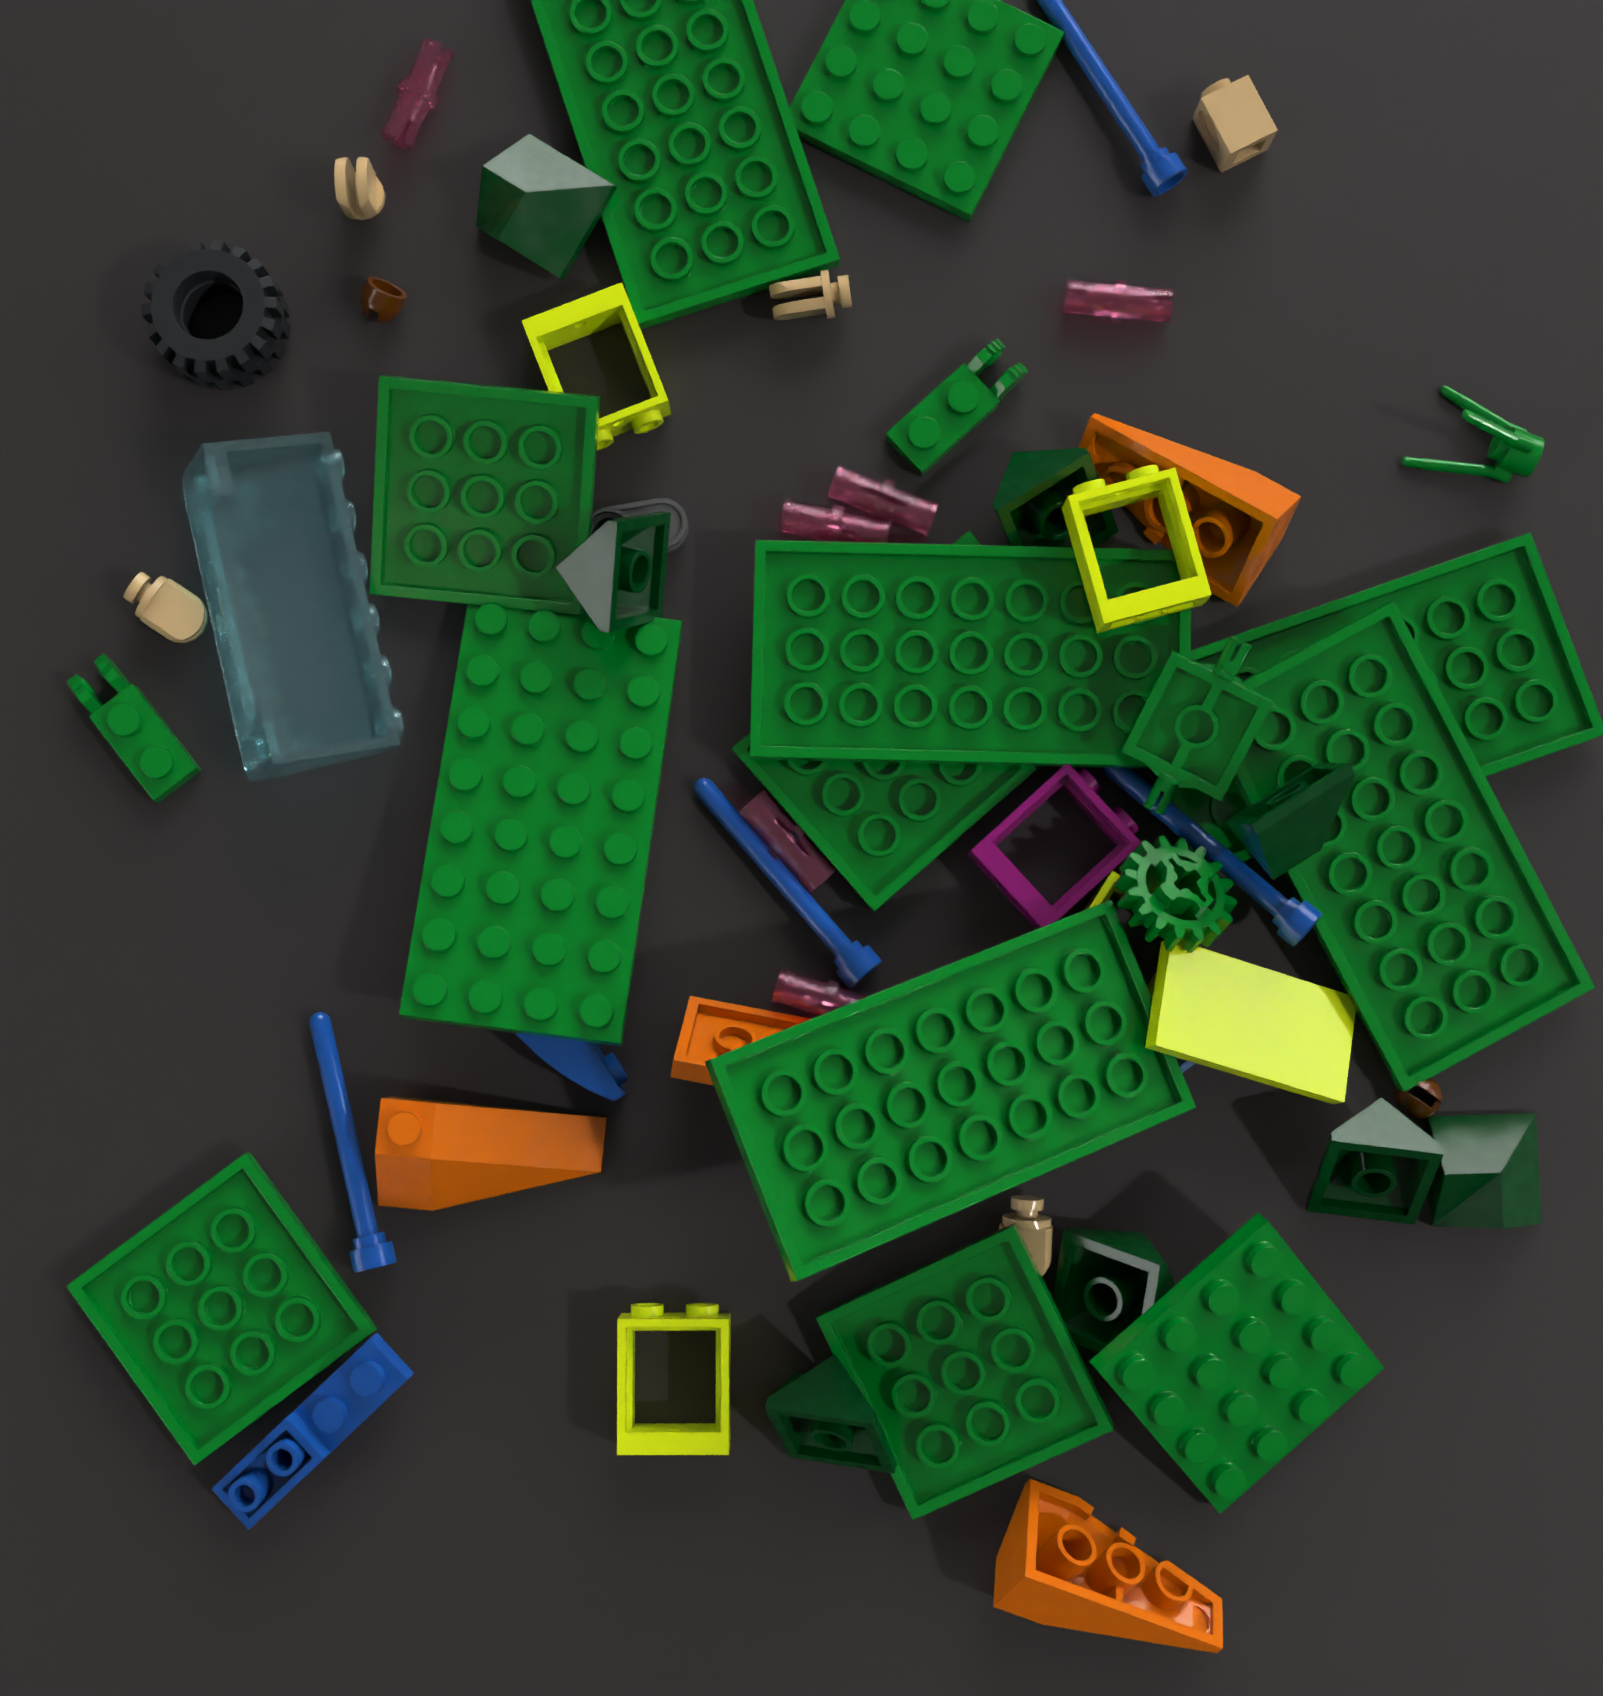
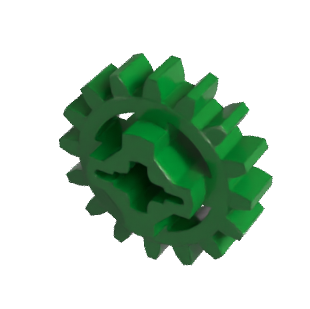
[1115,835,1237,953]

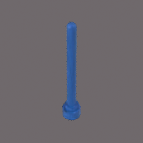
[1036,0,1188,197]
[1103,768,1323,948]
[693,778,882,989]
[309,1012,397,1273]

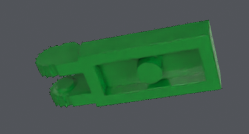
[885,338,1028,476]
[67,653,201,803]

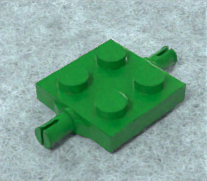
[1121,636,1274,815]

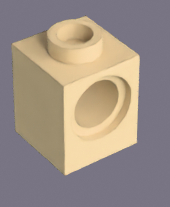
[1192,75,1278,173]

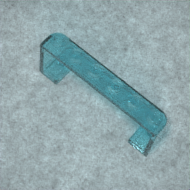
[183,432,403,782]

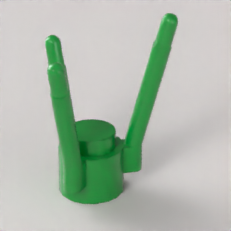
[1400,385,1545,484]

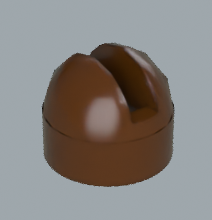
[360,277,407,323]
[1395,1078,1443,1118]

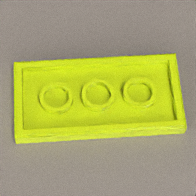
[1145,941,1356,1105]

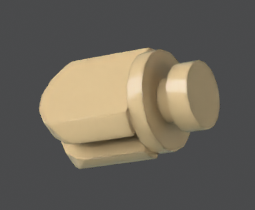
[334,157,386,220]
[769,270,852,320]
[123,572,208,643]
[999,1195,1053,1276]

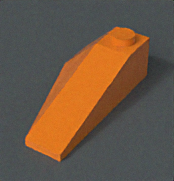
[1078,413,1301,607]
[375,1096,607,1211]
[993,1479,1223,1653]

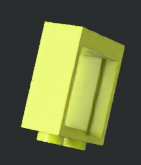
[522,282,671,451]
[1062,465,1212,633]
[617,1303,731,1455]

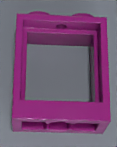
[967,765,1141,929]

